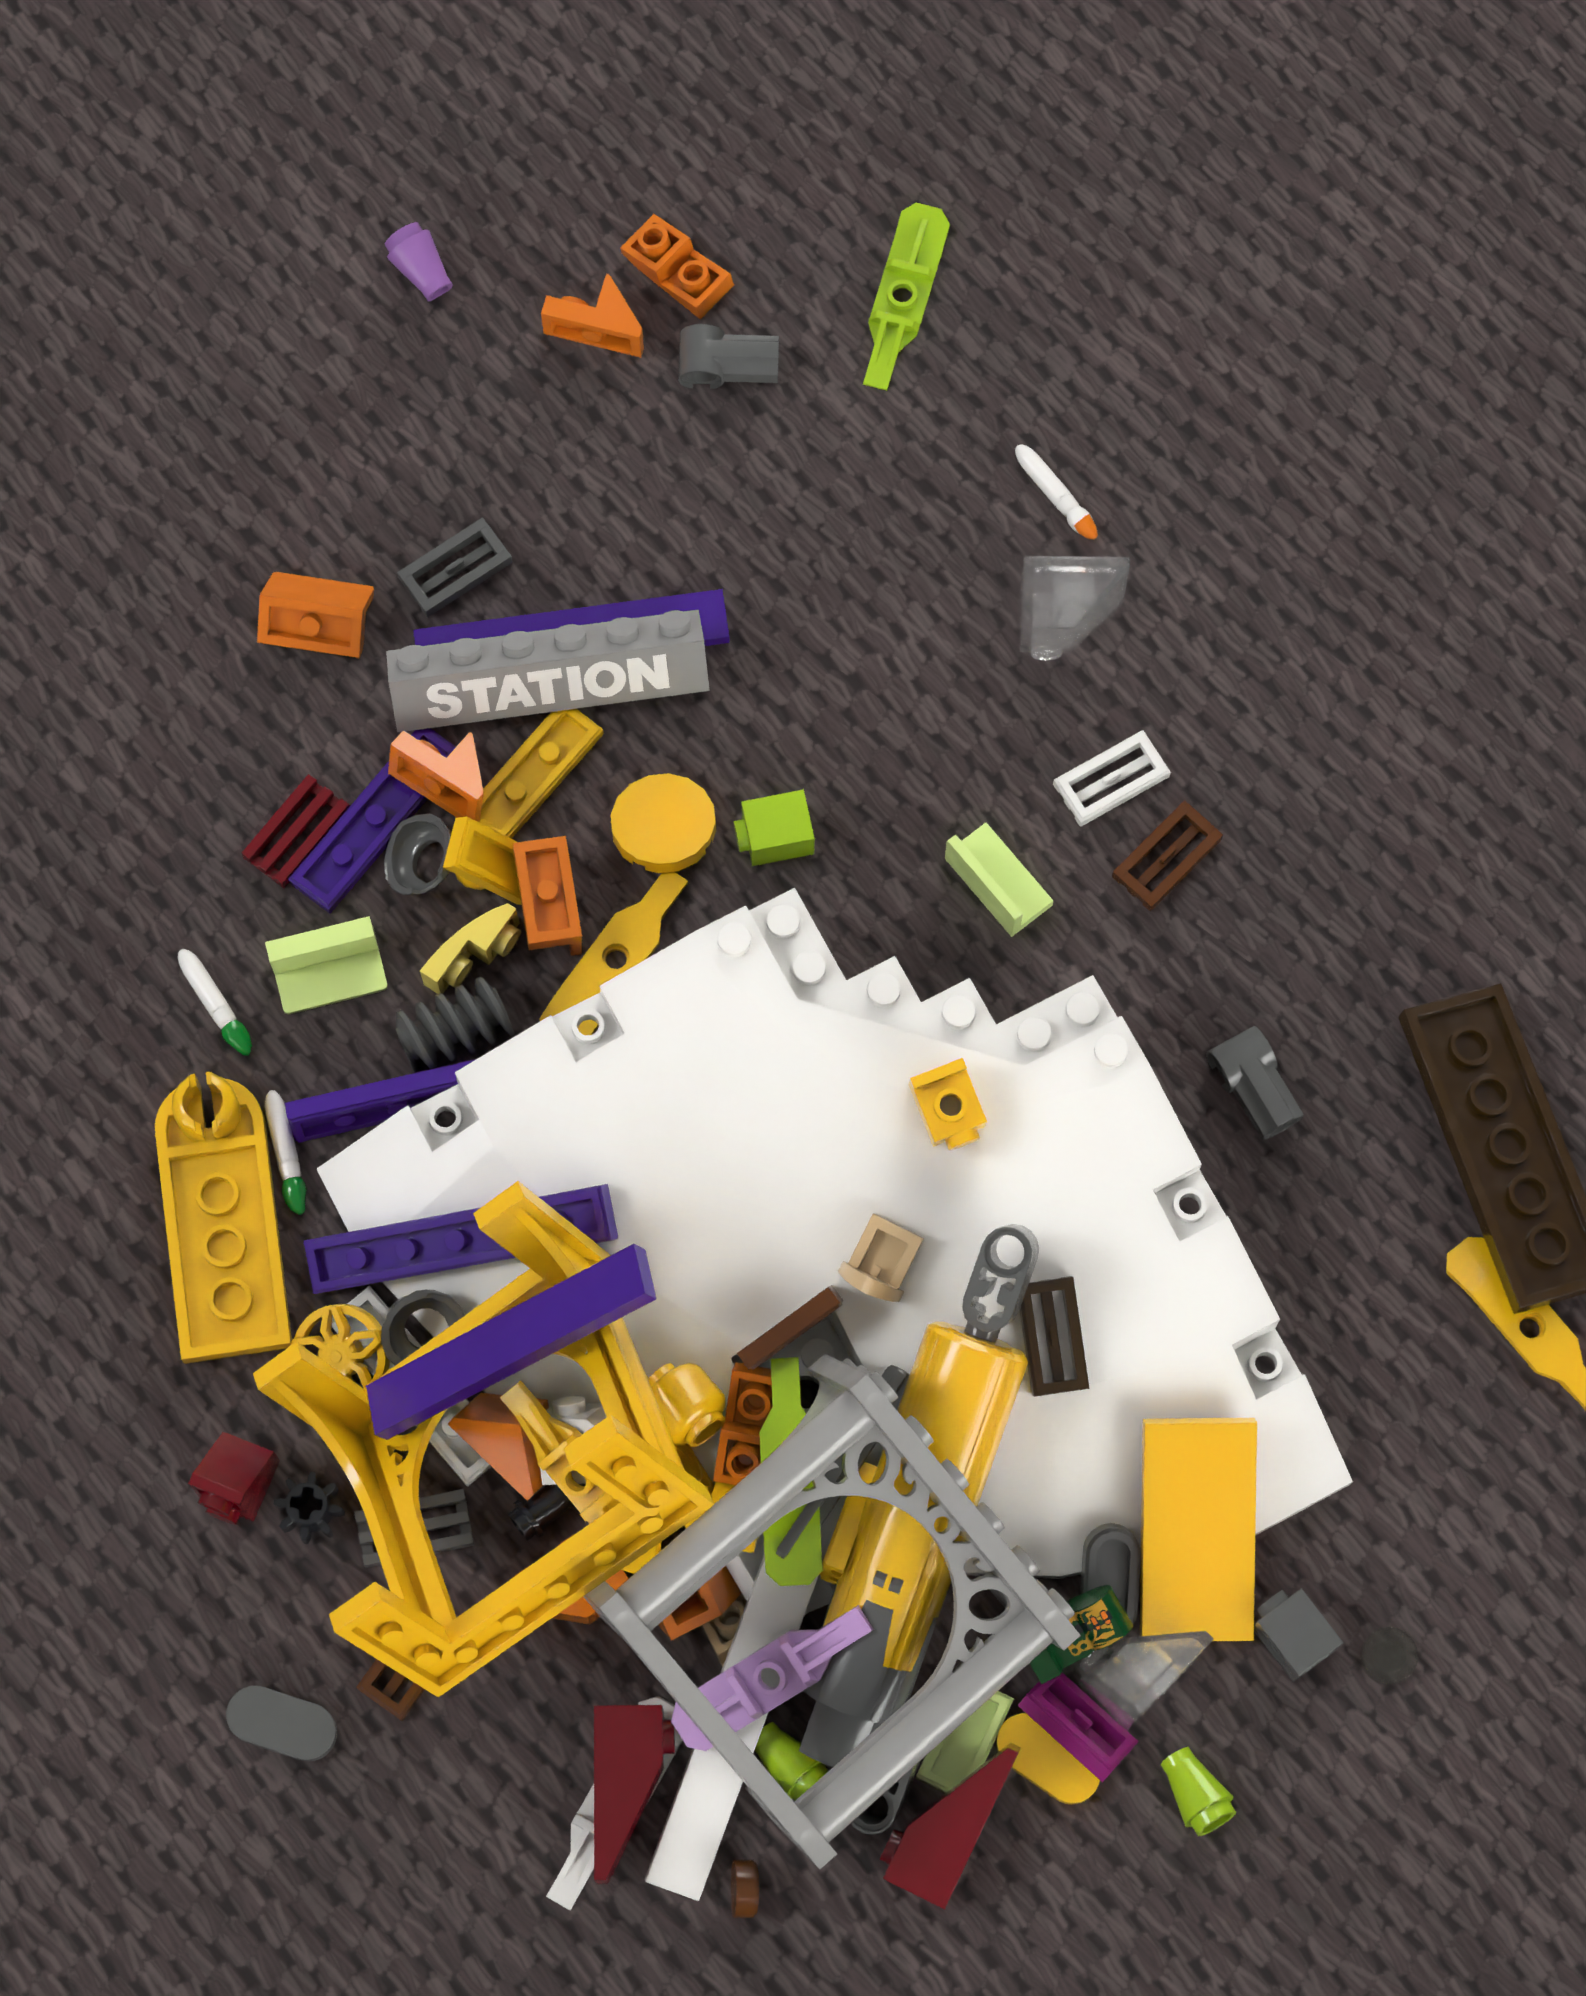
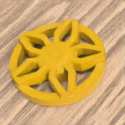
[290,1304,390,1389]

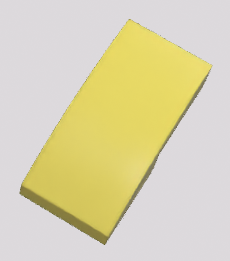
[420,903,521,994]

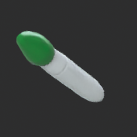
[178,949,252,1056]
[265,1090,307,1215]

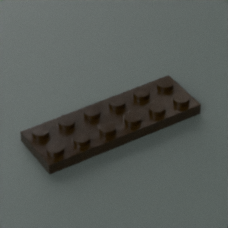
[1398,983,1586,1314]

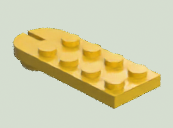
[155,1072,292,1364]

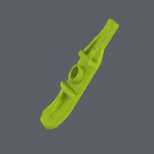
[863,202,950,391]
[759,1357,823,1586]

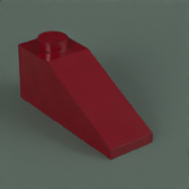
[594,1705,675,1884]
[879,1743,1021,1910]

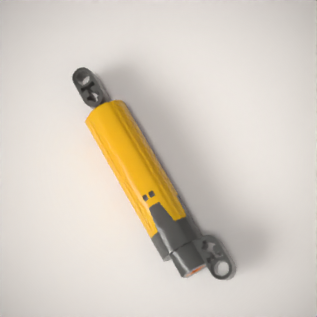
[799,1224,1039,1835]

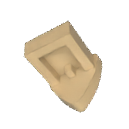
[838,1213,924,1302]

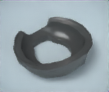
[384,813,452,895]
[381,1289,465,1365]

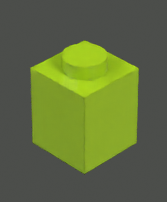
[733,789,815,866]

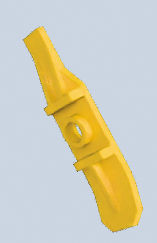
[539,872,688,1035]
[1446,1237,1586,1411]
[500,1380,662,1574]

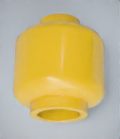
[648,1363,726,1447]

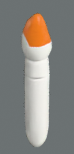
[1015,444,1098,540]

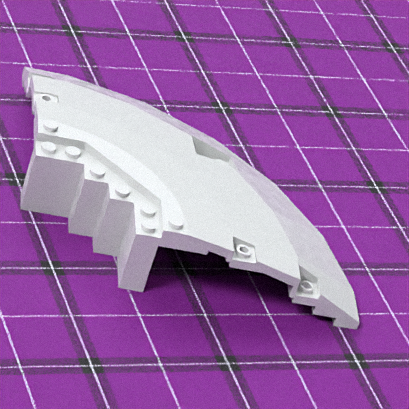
[317,888,1353,1579]

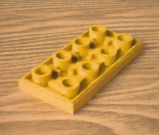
[1140,1418,1257,1642]

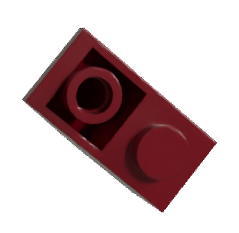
[188,1432,280,1525]

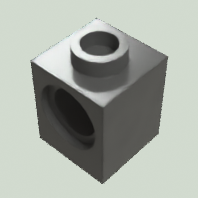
[1254,1588,1343,1682]

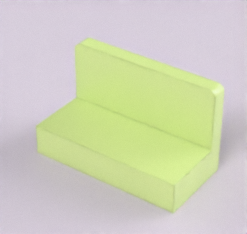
[945,823,1053,937]
[265,916,388,1014]

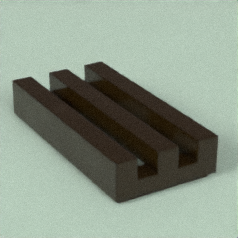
[1020,1276,1090,1397]

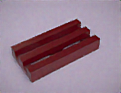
[241,774,350,888]

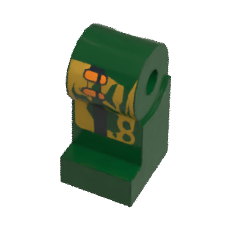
[1029,1585,1133,1684]

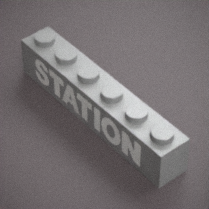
[386,610,710,732]

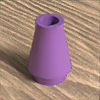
[385,222,453,302]

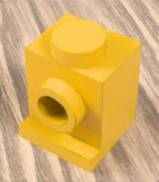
[908,1058,987,1151]

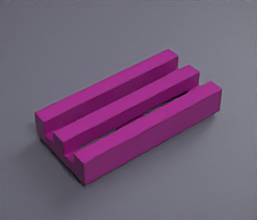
[1018,1672,1139,1782]

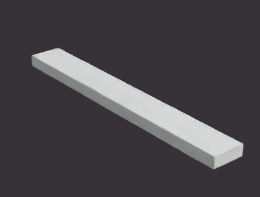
[645,1496,847,1901]

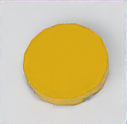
[611,773,716,873]

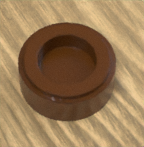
[731,1859,759,1918]

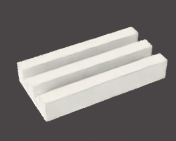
[1053,730,1171,827]

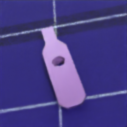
[671,1605,874,1751]

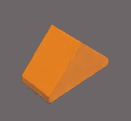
[448,1393,549,1501]

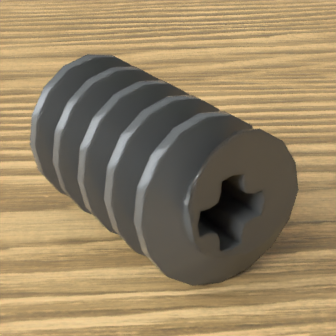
[395,977,515,1073]

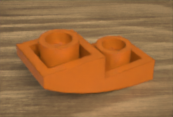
[620,214,734,320]
[713,1362,773,1485]

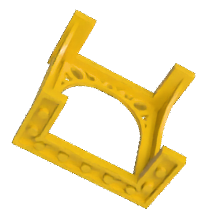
[253,1181,714,1697]

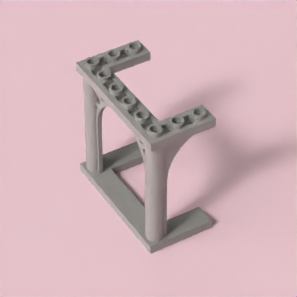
[583,1354,1081,1869]

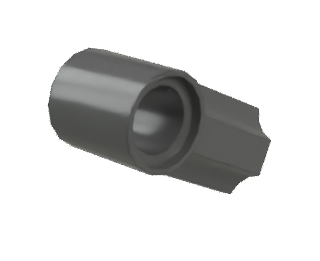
[678,324,779,389]
[1206,1026,1304,1141]

